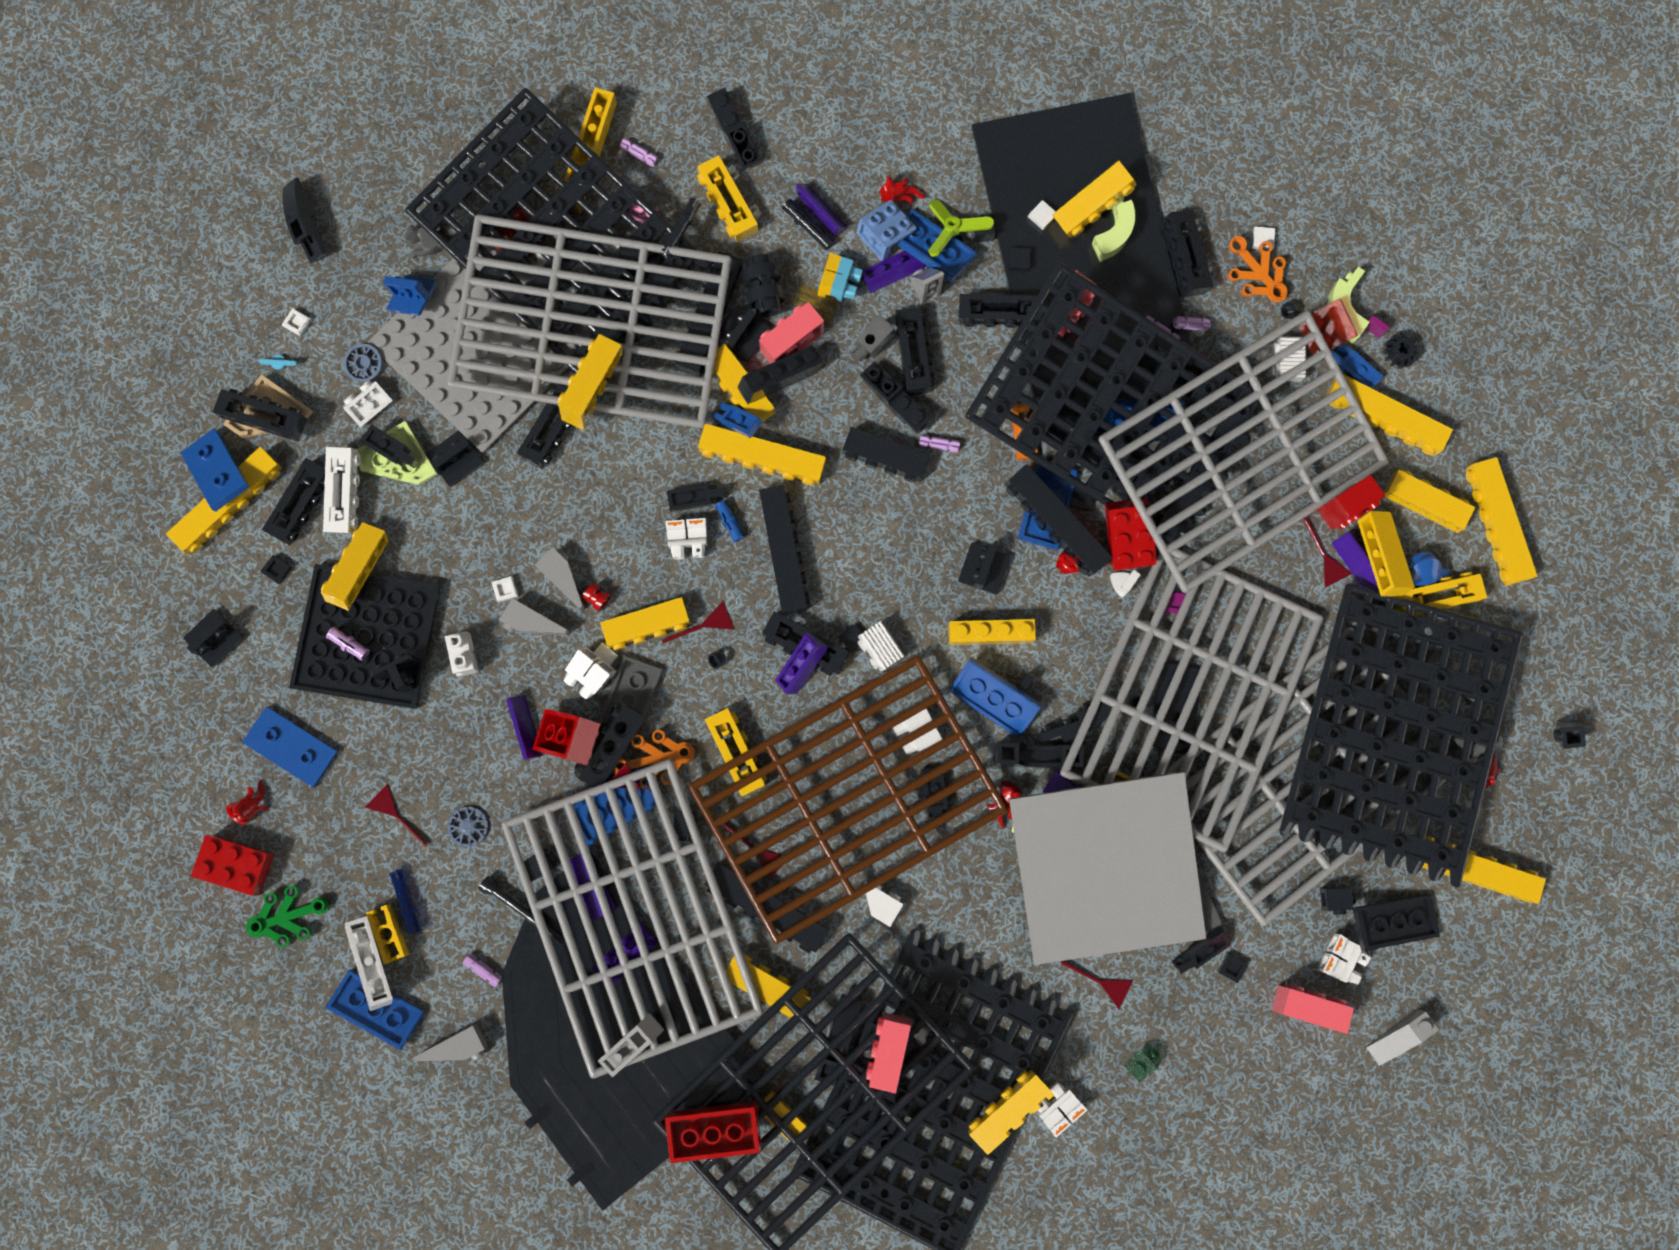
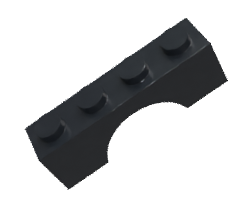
[995,742,1084,770]

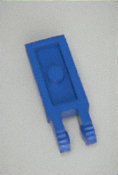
[1331,341,1383,389]
[711,402,763,438]

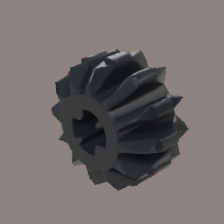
[1382,333,1420,369]

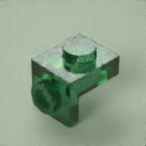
[1124,1043,1162,1083]

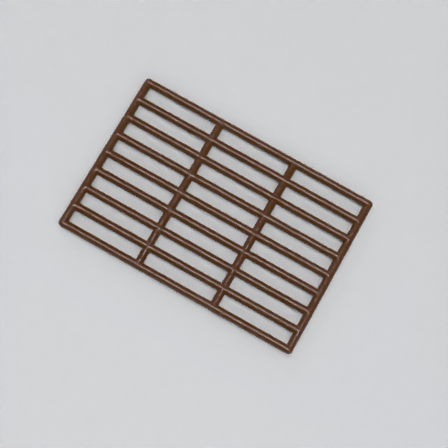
[688,655,1008,944]

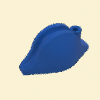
[1407,552,1450,586]

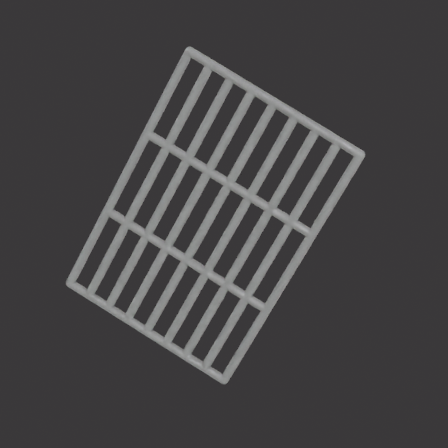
[447,214,732,428]
[1099,311,1389,593]
[1060,543,1324,852]
[1165,627,1451,926]
[502,759,764,1079]

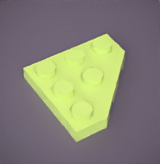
[358,421,438,485]

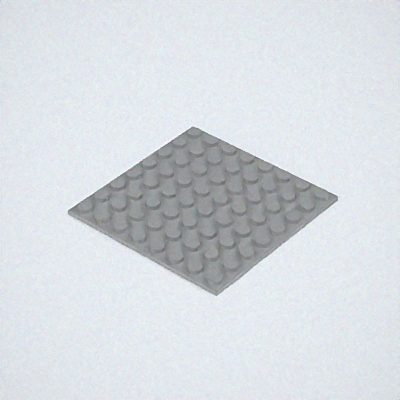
[367,235,593,453]
[1009,771,1206,965]

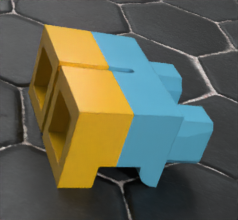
[817,253,863,302]

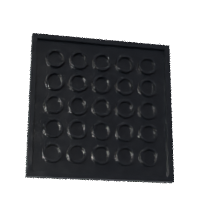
[289,564,441,710]

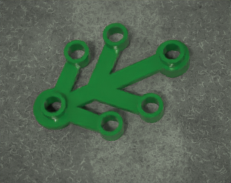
[246,885,330,948]

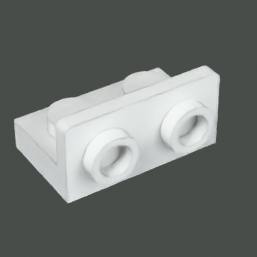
[343,380,393,427]

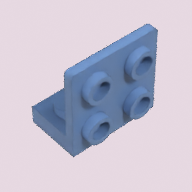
[856,200,916,262]

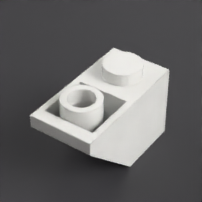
[864,882,903,927]

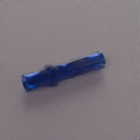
[389,869,422,936]

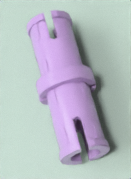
[326,627,370,661]

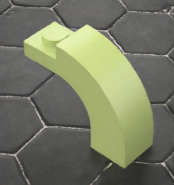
[1092,196,1135,262]
[1327,267,1370,344]

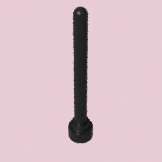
[478,875,566,945]

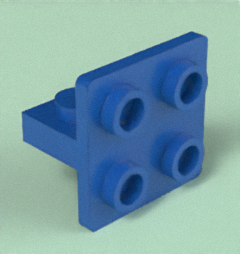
[382,275,437,316]

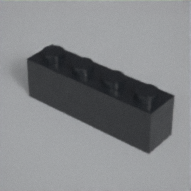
[737,345,823,404]
[842,426,930,483]

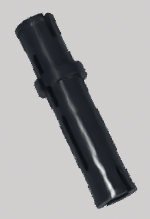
[661,197,702,257]
[782,199,834,251]

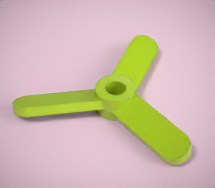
[928,200,994,257]

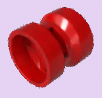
[582,583,611,612]

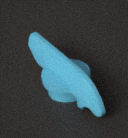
[258,355,297,370]

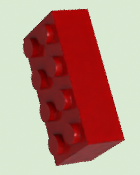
[665,1101,762,1163]

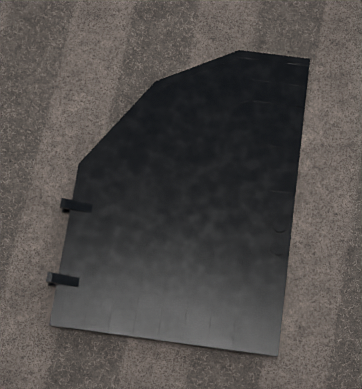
[502,851,762,1211]

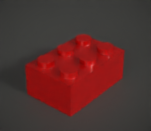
[1317,475,1385,531]
[1105,497,1156,571]
[532,709,600,765]
[190,834,275,896]

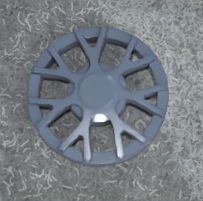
[343,344,383,383]
[447,807,488,847]

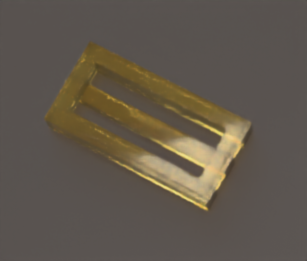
[792,285,838,322]

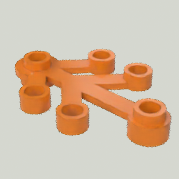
[1227,236,1288,303]
[613,730,695,790]

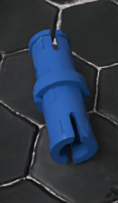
[715,500,745,543]

